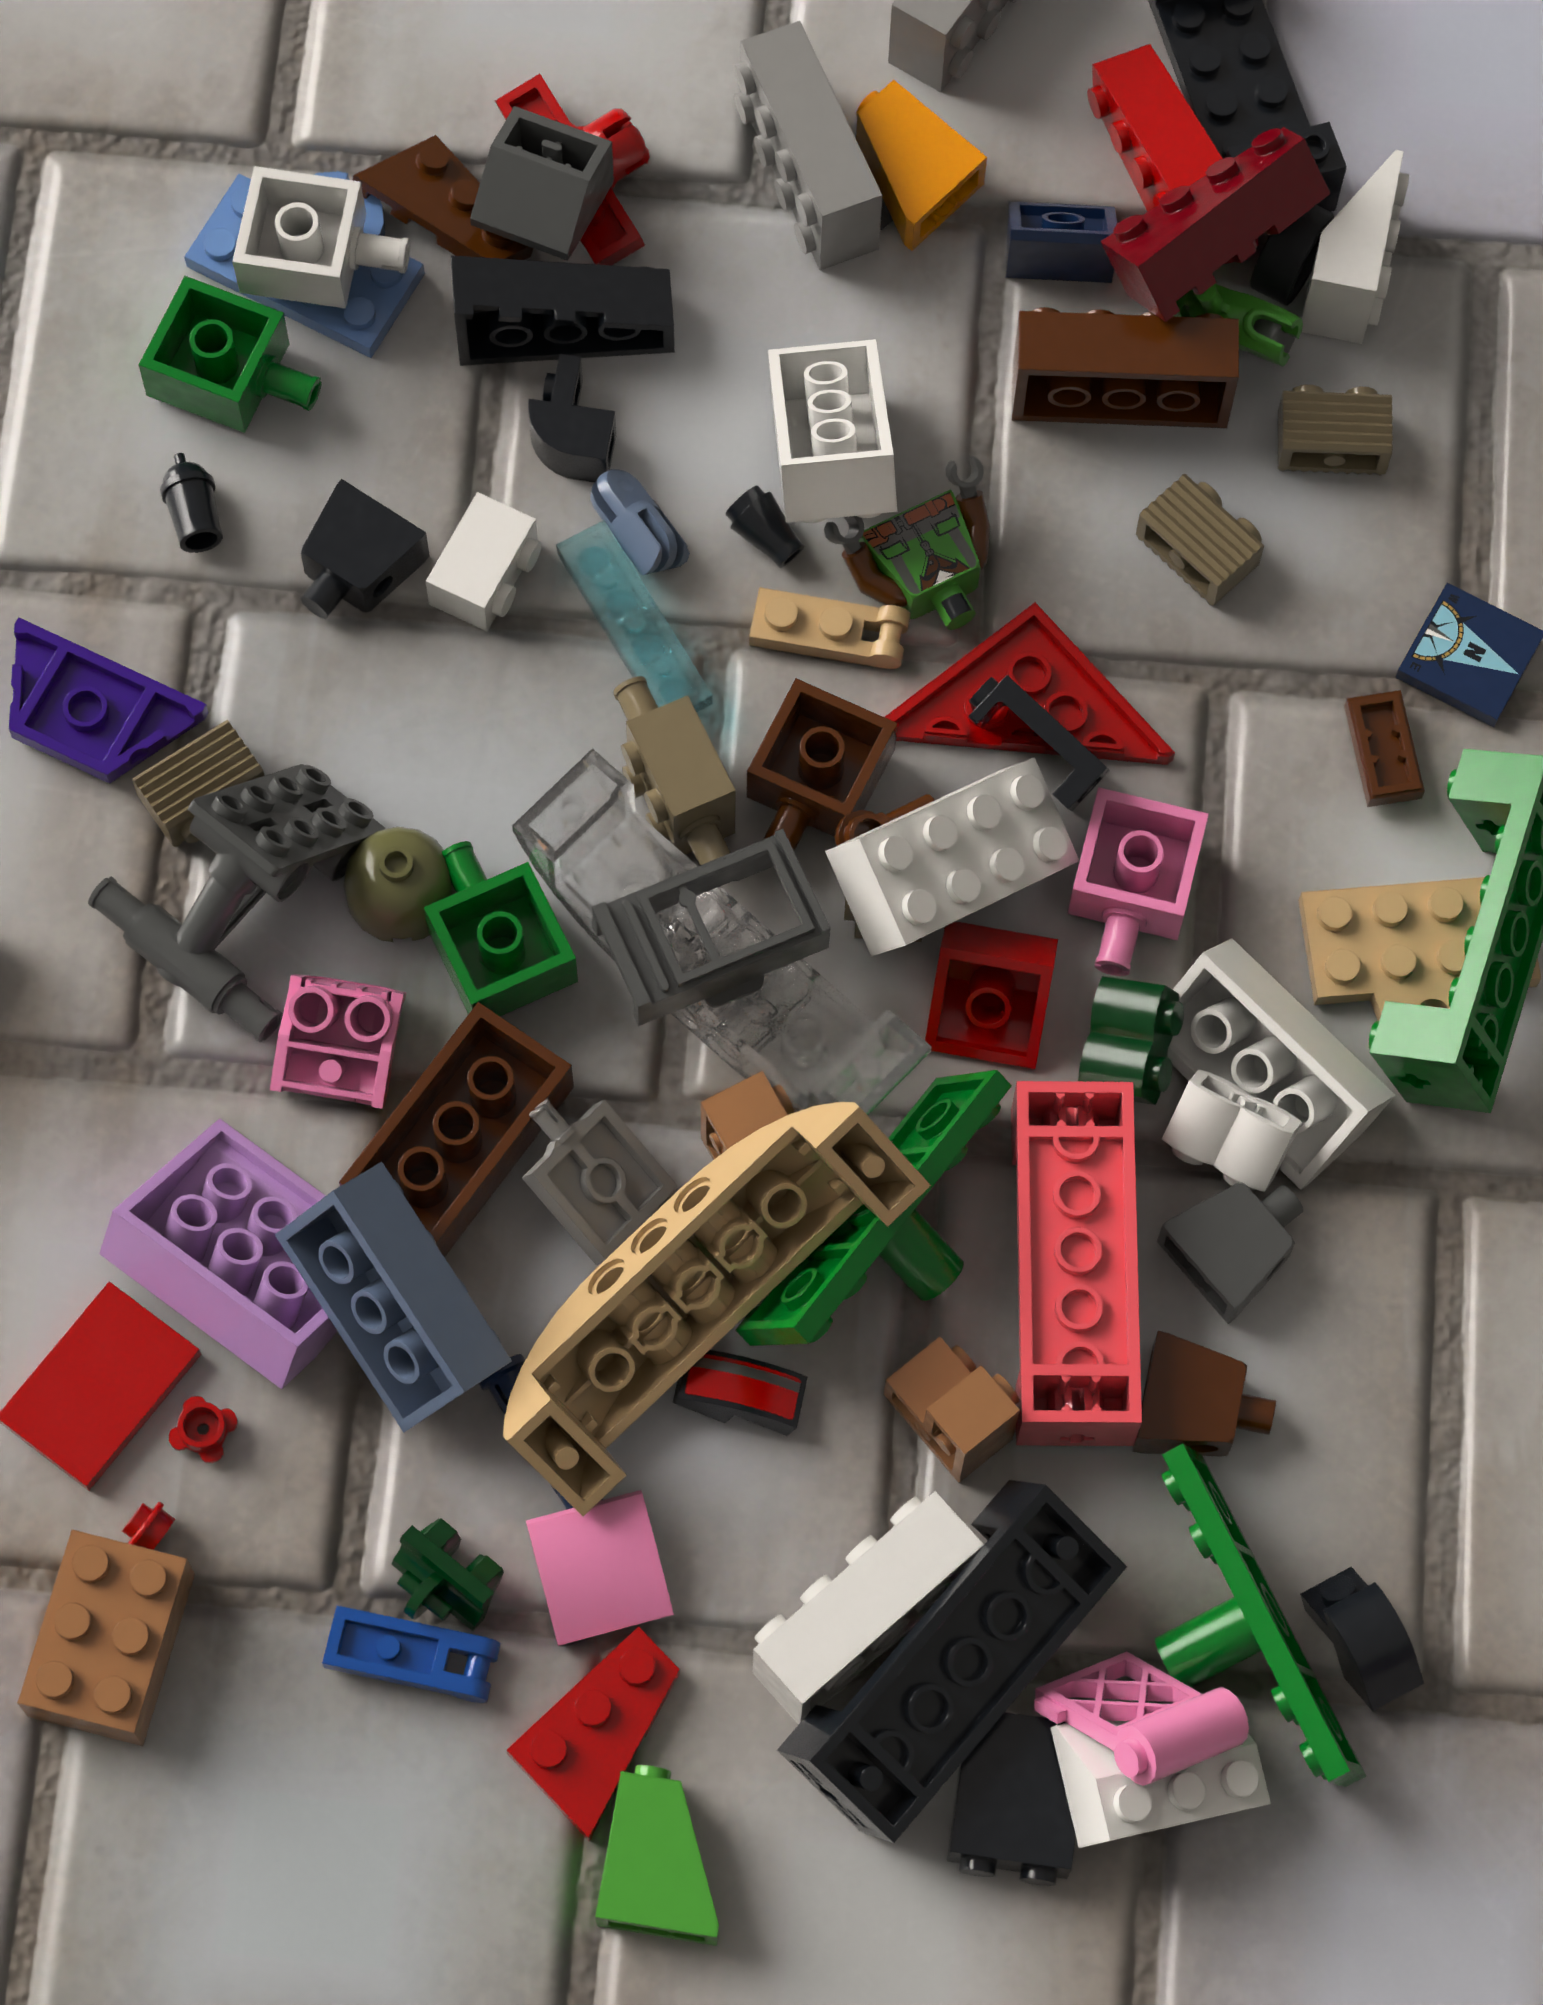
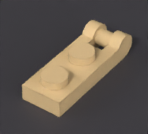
[749,587,911,669]

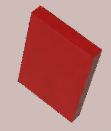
[0,1281,202,1491]

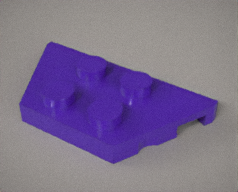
[9,617,209,784]

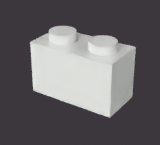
[426,492,542,631]

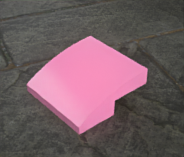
[526,1490,674,1646]

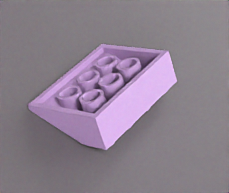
[99,1118,337,1389]

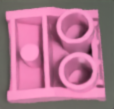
[270,974,406,1109]

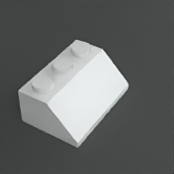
[1050,1702,1271,1848]

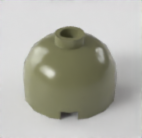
[343,826,456,942]

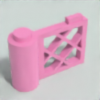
[1034,1652,1249,1786]

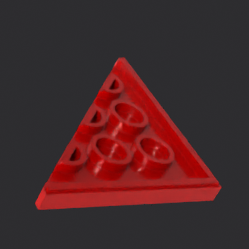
[885,602,1175,765]

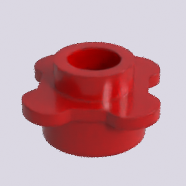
[169,1396,238,1463]

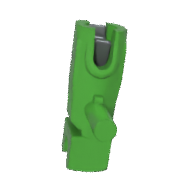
[1174,284,1303,367]

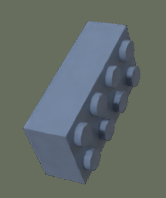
[275,1162,512,1432]

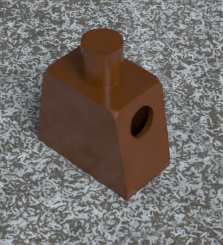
[1132,1331,1276,1457]

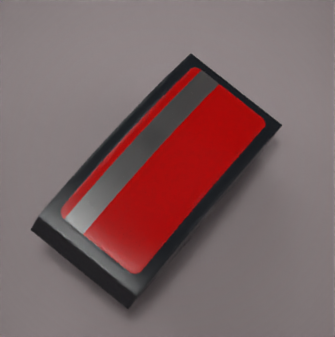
[672,1350,808,1436]

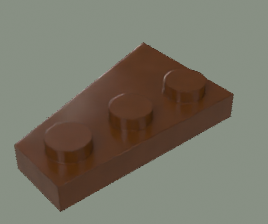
[352,135,534,260]

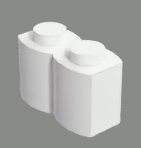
[1162,1069,1301,1192]

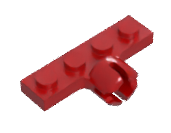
[495,74,650,266]

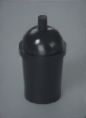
[160,453,223,553]

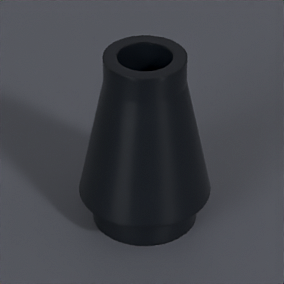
[725,485,805,568]

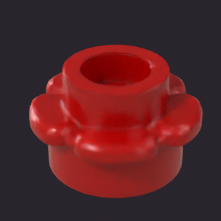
[122,1502,175,1550]

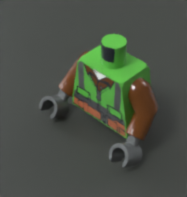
[824,455,990,630]

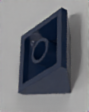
[1006,201,1117,283]

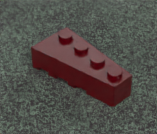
[1100,127,1331,322]

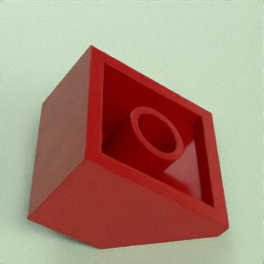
[923,921,1058,1069]

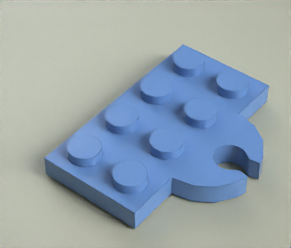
[184,171,425,358]

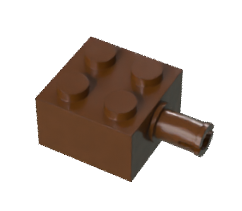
[746,678,897,850]

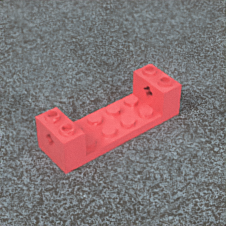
[1011,1081,1142,1446]

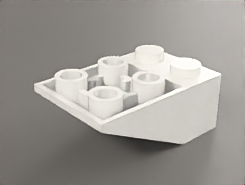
[1301,150,1410,344]

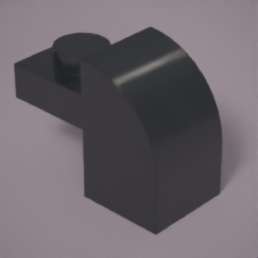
[528,354,616,482]
[1300,1567,1424,1711]

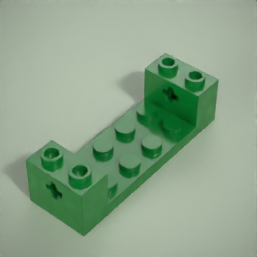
[1369,749,1543,1113]

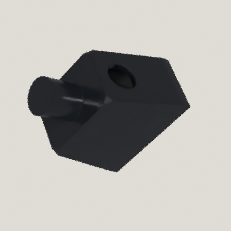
[301,479,430,619]

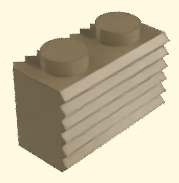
[1278,384,1393,475]
[1136,474,1264,606]
[132,720,265,847]

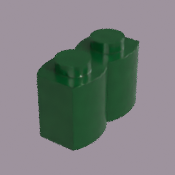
[1078,976,1184,1105]

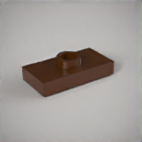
[1344,690,1425,807]

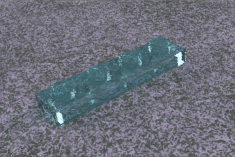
[556,520,713,712]

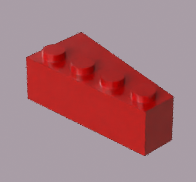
[1087,44,1223,212]

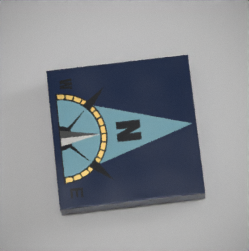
[1395,583,1543,727]

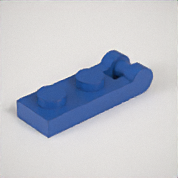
[322,1605,501,1703]

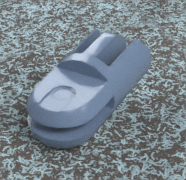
[590,469,690,575]

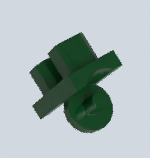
[391,1518,504,1631]

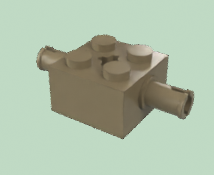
[613,676,736,865]

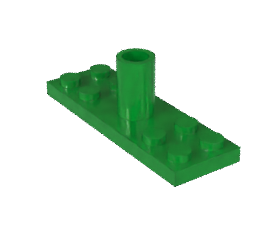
[735,1070,1012,1346]
[1154,1443,1366,1787]

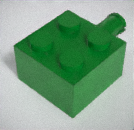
[138,276,322,433]
[424,841,578,1016]

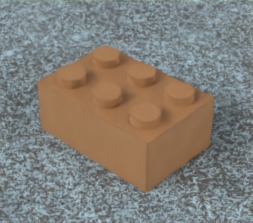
[17,1529,195,1746]

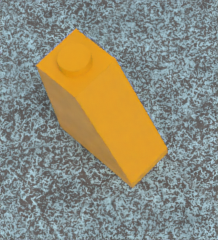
[856,80,987,251]

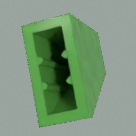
[595,1765,719,1946]

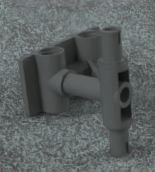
[88,764,385,1042]

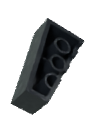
[451,255,675,366]

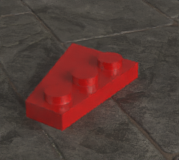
[506,1626,680,1841]

